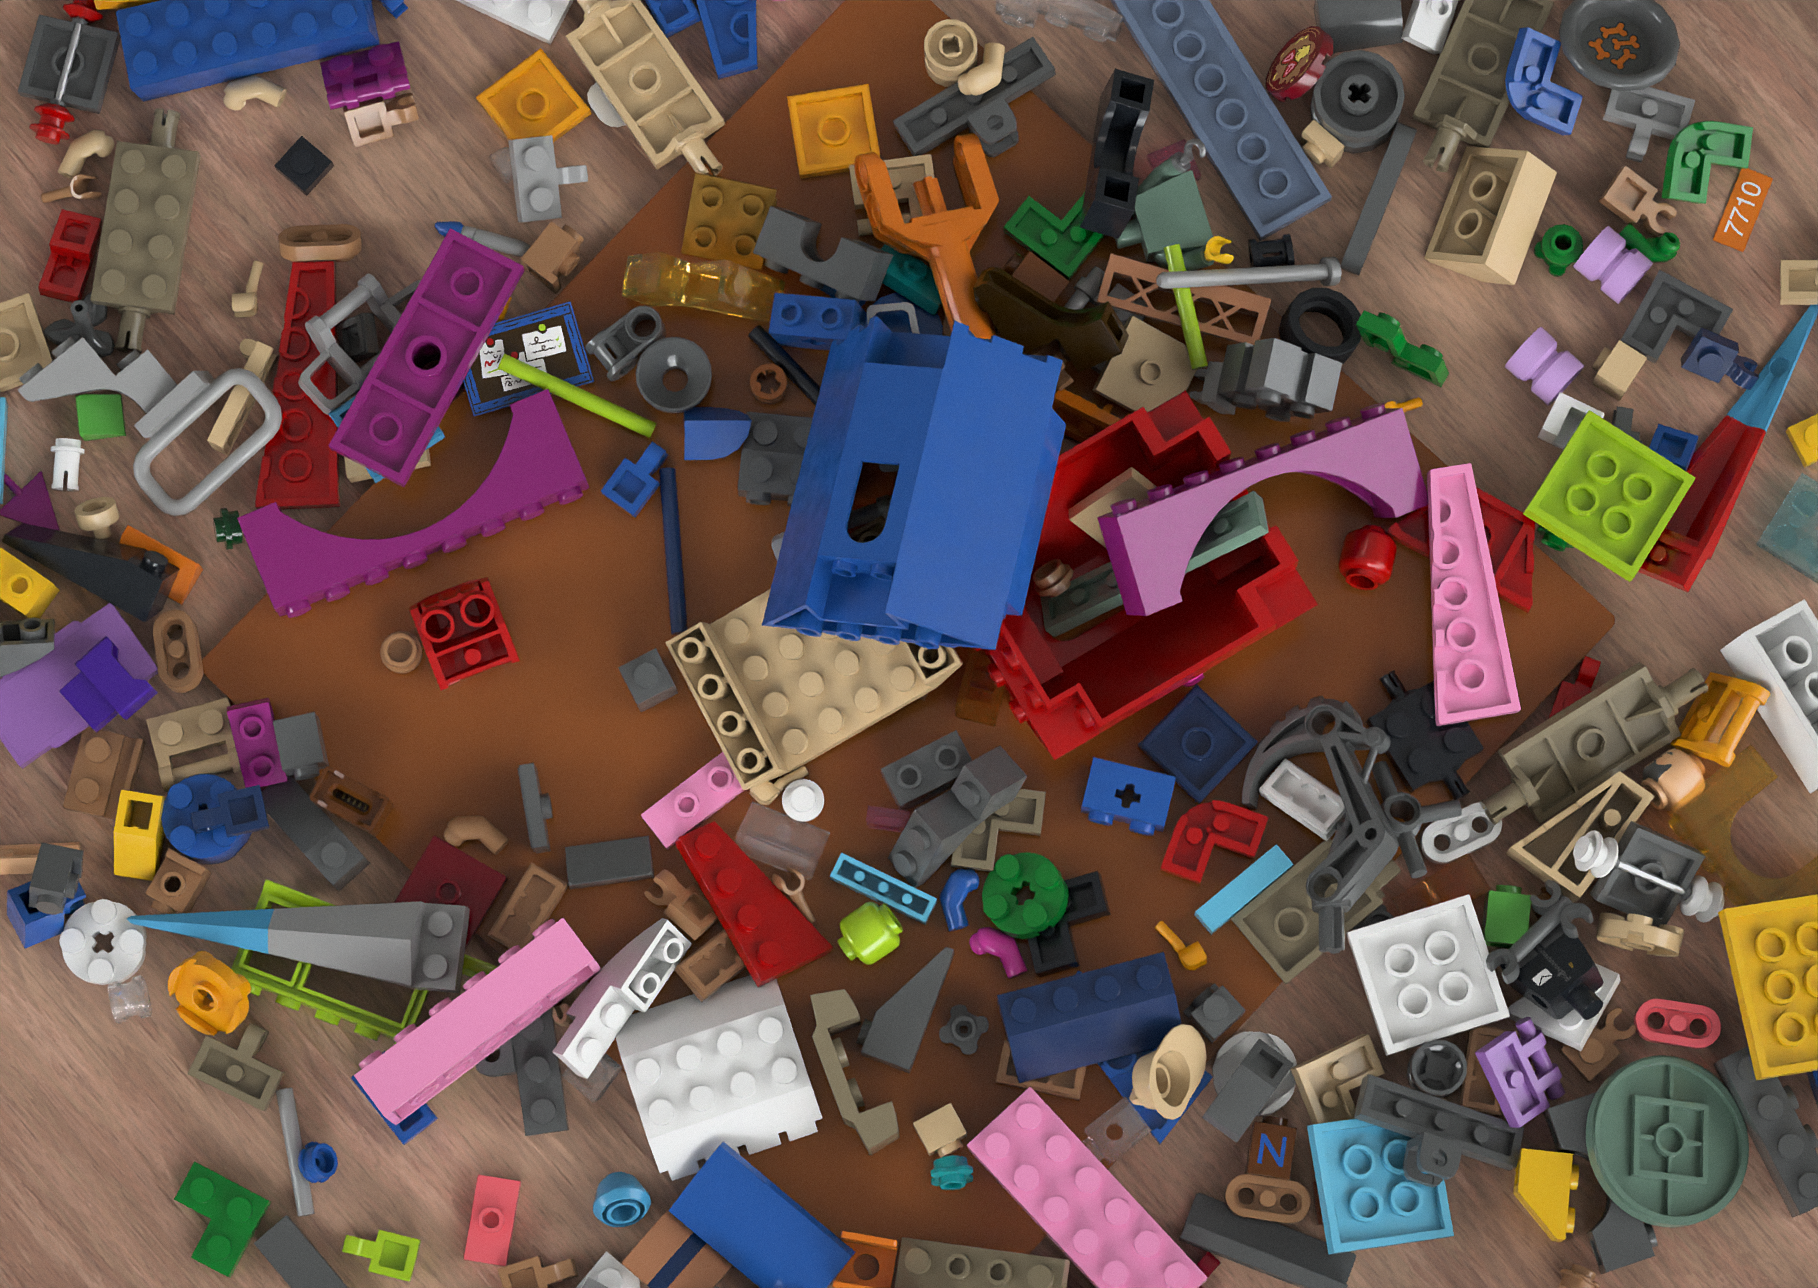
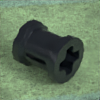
[1248,234,1295,267]

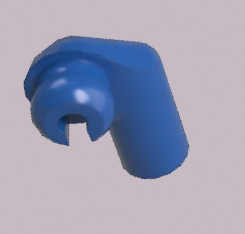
[939,868,980,931]

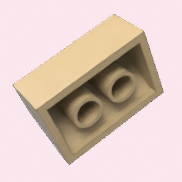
[1424,146,1557,285]

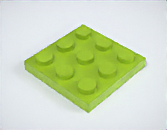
[1523,410,1695,582]

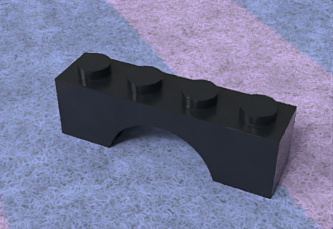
[1079,68,1154,239]

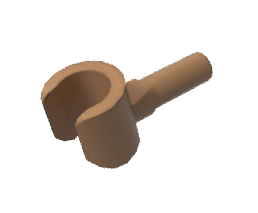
[41,174,102,203]
[772,866,816,923]

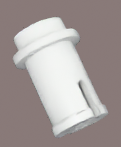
[51,438,85,491]

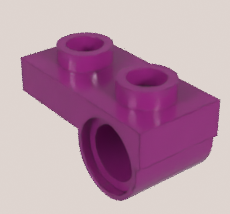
[227,698,288,788]

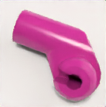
[970,927,1028,979]

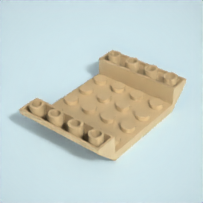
[665,516,963,790]

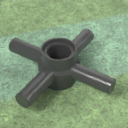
[1336,761,1462,879]

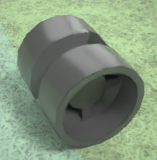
[1406,1039,1467,1099]

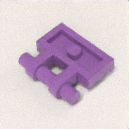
[1475,1017,1566,1128]

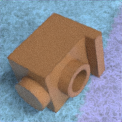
[520,221,584,294]
[145,848,212,914]

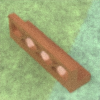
[1097,254,1272,345]

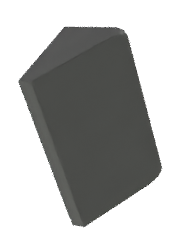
[565,836,654,889]

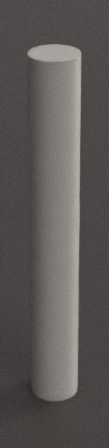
[276,1088,315,1217]

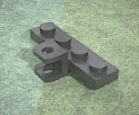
[893,37,1056,158]
[476,1008,569,1136]
[1354,1074,1524,1188]

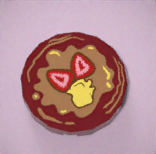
[1266,26,1333,102]

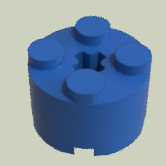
[161,774,252,864]

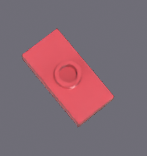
[464,1175,521,1266]

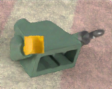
[1114,138,1234,271]

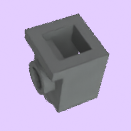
[29,842,84,915]
[1183,983,1246,1044]

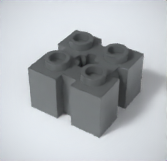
[1217,338,1342,422]

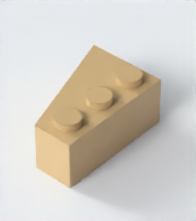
[1505,771,1655,903]

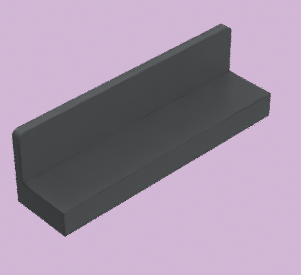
[1179,1193,1356,1288]

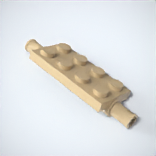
[566,0,726,176]

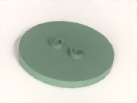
[1586,1055,1749,1228]

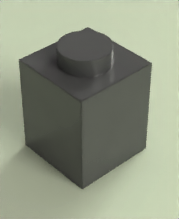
[618,648,678,712]
[273,712,329,780]

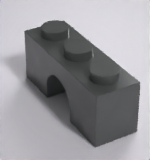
[753,206,893,304]

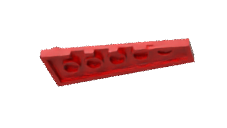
[255,261,340,510]

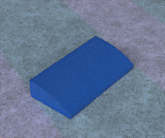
[669,1141,855,1288]

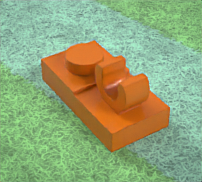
[1052,389,1129,442]

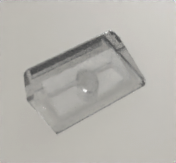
[735,801,830,880]

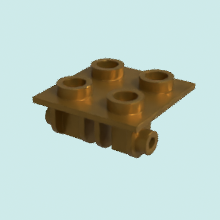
[681,172,777,270]

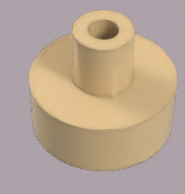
[74,497,120,540]

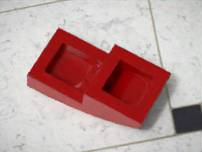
[38,209,102,303]

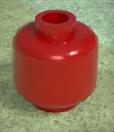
[1338,525,1397,590]

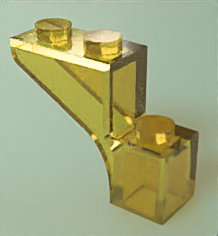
[621,252,785,322]

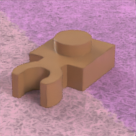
[1598,165,1677,237]
[1559,1007,1637,1082]

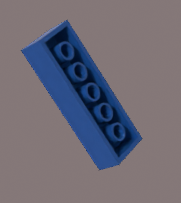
[116,0,380,102]

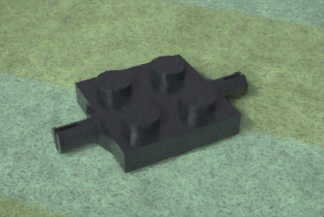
[1366,670,1484,800]

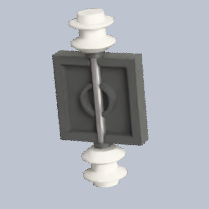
[1573,821,1725,927]

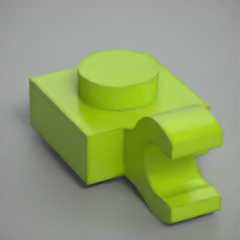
[342,1230,421,1282]

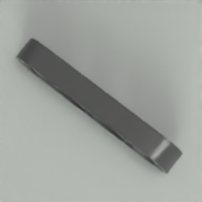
[1341,122,1417,275]

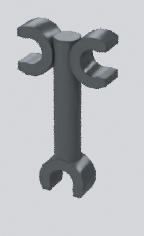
[1486,880,1594,984]

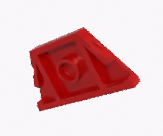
[1386,487,1535,613]

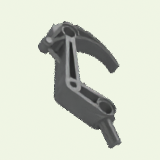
[1242,696,1398,954]

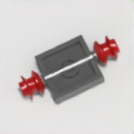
[18,0,121,145]

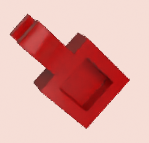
[1548,656,1601,719]

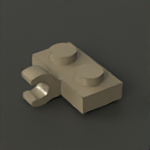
[188,1023,284,1111]

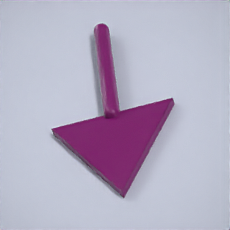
[0,471,60,531]

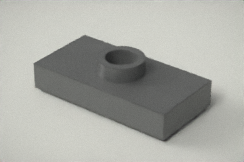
[517,763,553,854]

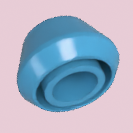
[593,1172,651,1227]

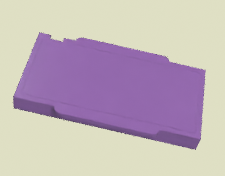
[0,603,158,769]

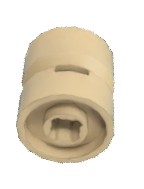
[924,19,977,87]

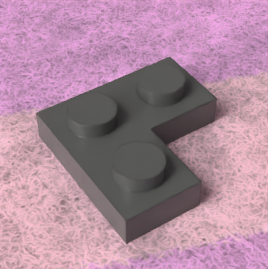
[1620,270,1733,364]

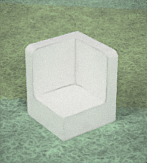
[1537,392,1605,450]

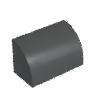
[1313,0,1403,53]

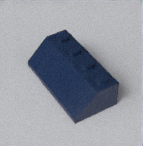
[997,952,1181,1084]

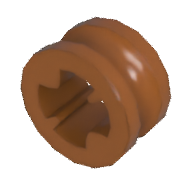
[750,363,788,404]

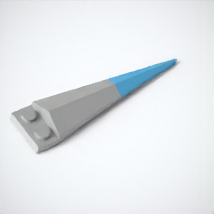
[127,901,470,993]

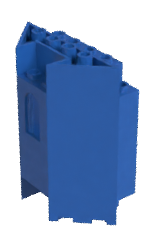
[762,315,1066,650]

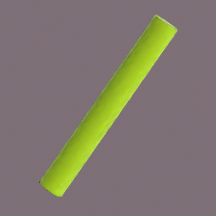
[1164,244,1208,370]

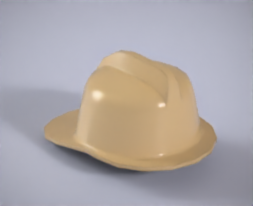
[1129,1024,1207,1120]

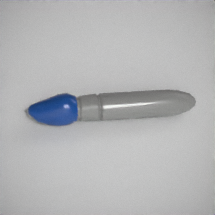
[435,221,531,257]

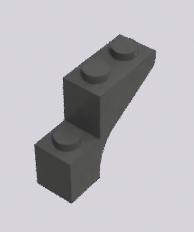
[888,746,1027,888]

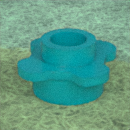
[930,1155,973,1190]

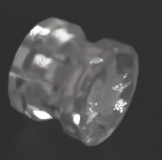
[108,975,152,1024]

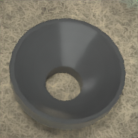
[636,337,712,413]

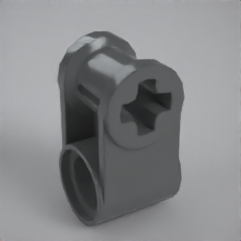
[585,306,666,382]

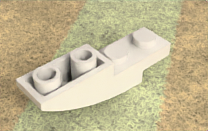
[552,918,692,1079]

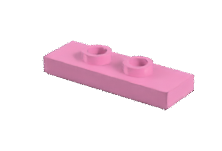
[641,752,744,850]

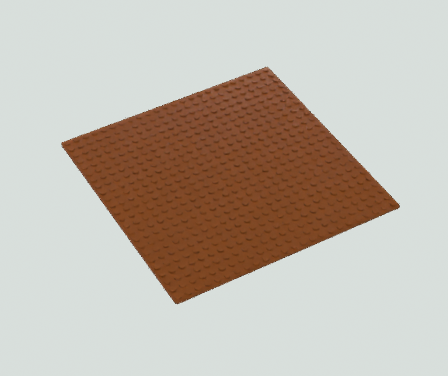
[202,0,1615,1288]

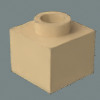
[1591,340,1647,401]
[913,1103,967,1158]

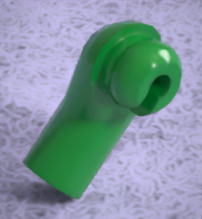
[1619,223,1680,263]

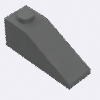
[261,776,370,891]
[856,947,954,1074]

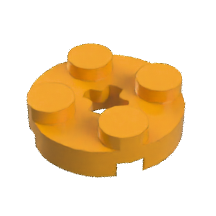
[168,950,251,1036]

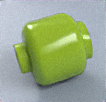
[837,902,903,965]

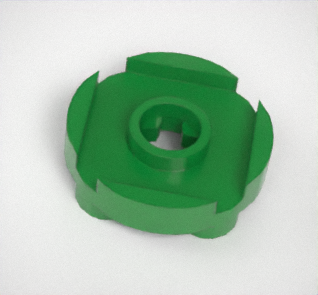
[982,852,1069,939]

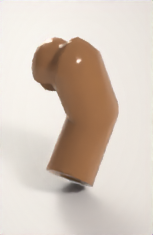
[444,815,509,855]

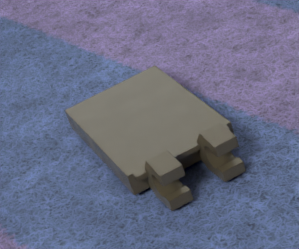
[1231,838,1402,985]

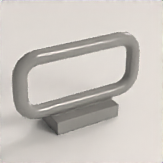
[133,368,282,516]

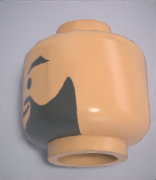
[1640,749,1705,812]

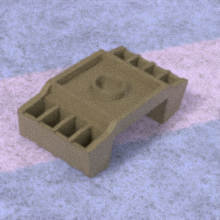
[810,989,900,1155]

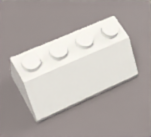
[1720,599,1818,794]

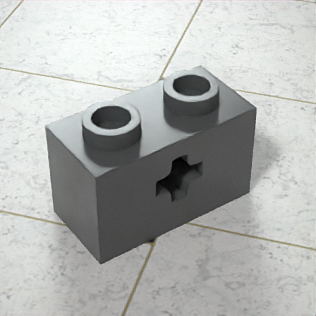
[881,730,972,813]

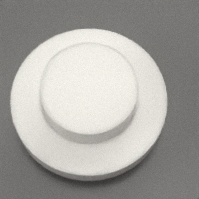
[782,779,824,822]

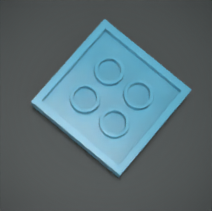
[1307,1119,1454,1255]

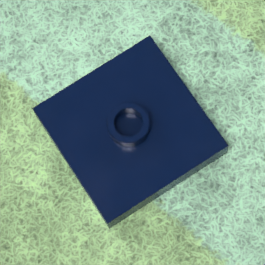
[1138,684,1258,804]

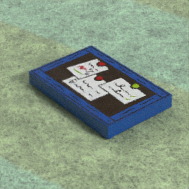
[463,301,594,416]

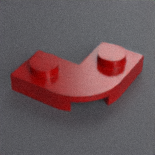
[1160,800,1269,884]

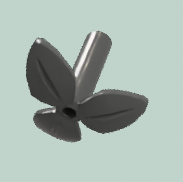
[44,291,115,357]

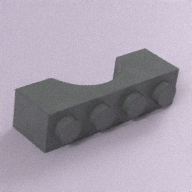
[1543,1092,1658,1274]

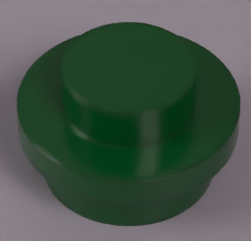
[213,508,243,550]

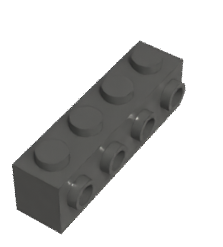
[1713,1046,1818,1218]

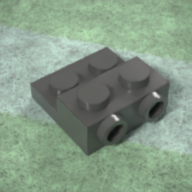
[737,412,813,507]

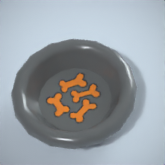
[1559,0,1680,91]

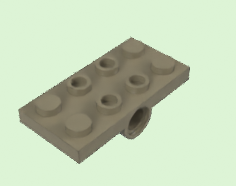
[894,1237,1070,1288]

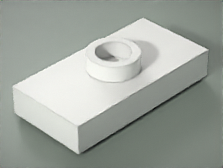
[1401,0,1459,55]
[1259,758,1347,841]

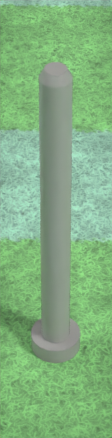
[1156,257,1342,289]

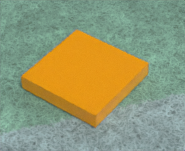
[476,48,592,143]
[787,84,881,179]

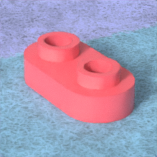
[1634,999,1721,1049]

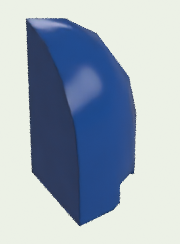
[684,407,752,460]

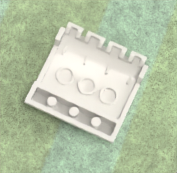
[616,975,823,1181]

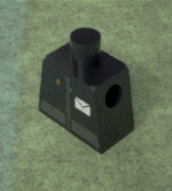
[1500,922,1604,1020]

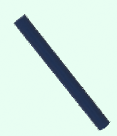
[659,467,688,635]

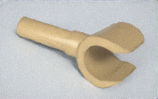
[232,261,264,317]
[749,765,809,806]

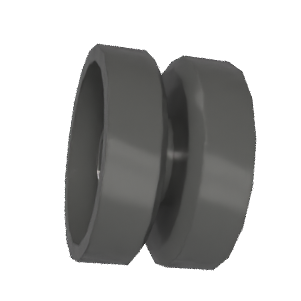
[1310,50,1405,154]

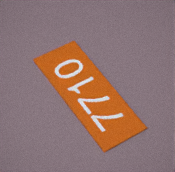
[1713,168,1773,252]

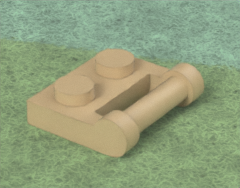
[146,697,241,792]

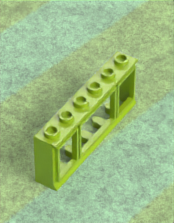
[231,879,498,1045]

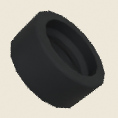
[1279,288,1361,365]

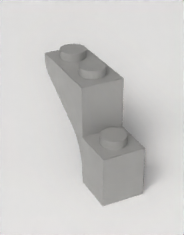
[18,337,177,414]

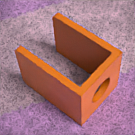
[832,1231,899,1288]

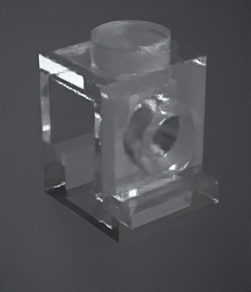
[1082,1097,1152,1165]

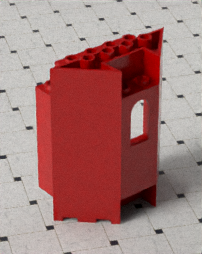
[973,390,1318,760]

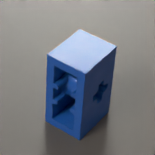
[768,293,867,350]
[1081,757,1176,836]

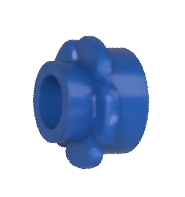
[298,1142,338,1183]

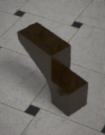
[973,267,1129,373]

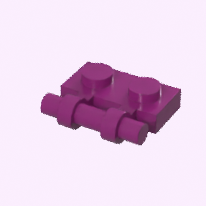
[320,41,411,110]

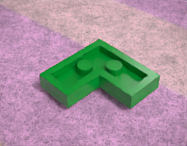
[1003,192,1105,281]
[174,1161,271,1278]

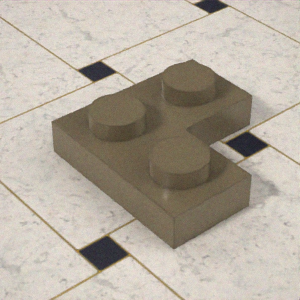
[951,789,1046,872]

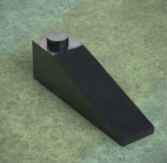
[2,523,180,622]

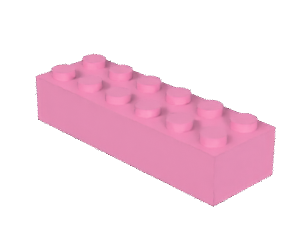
[354,918,601,1125]
[967,1087,1208,1288]

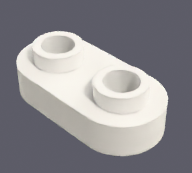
[1420,802,1502,864]

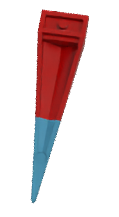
[1638,305,1818,592]

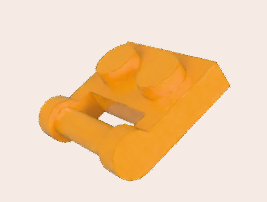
[1670,672,1770,767]

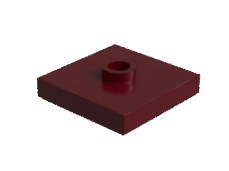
[394,835,508,951]

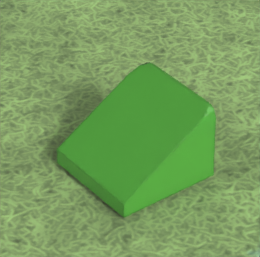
[75,394,126,441]

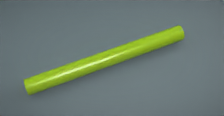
[497,353,657,438]

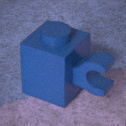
[7,881,86,948]

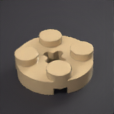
[1596,913,1684,957]

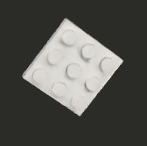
[1346,894,1510,1056]

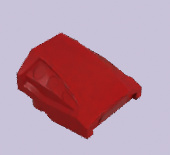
[409,577,520,691]

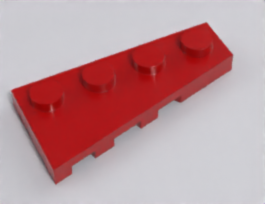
[675,821,833,987]

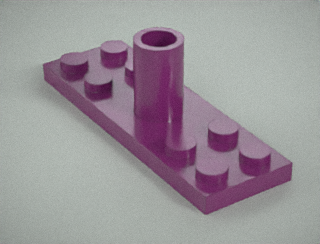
[328,228,525,487]

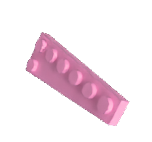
[1427,463,1521,726]

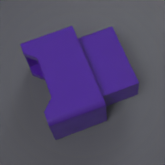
[59,636,158,733]

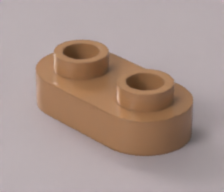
[278,224,362,262]
[153,609,203,693]
[1224,1174,1311,1224]

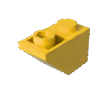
[114,790,166,881]
[1513,1148,1579,1242]

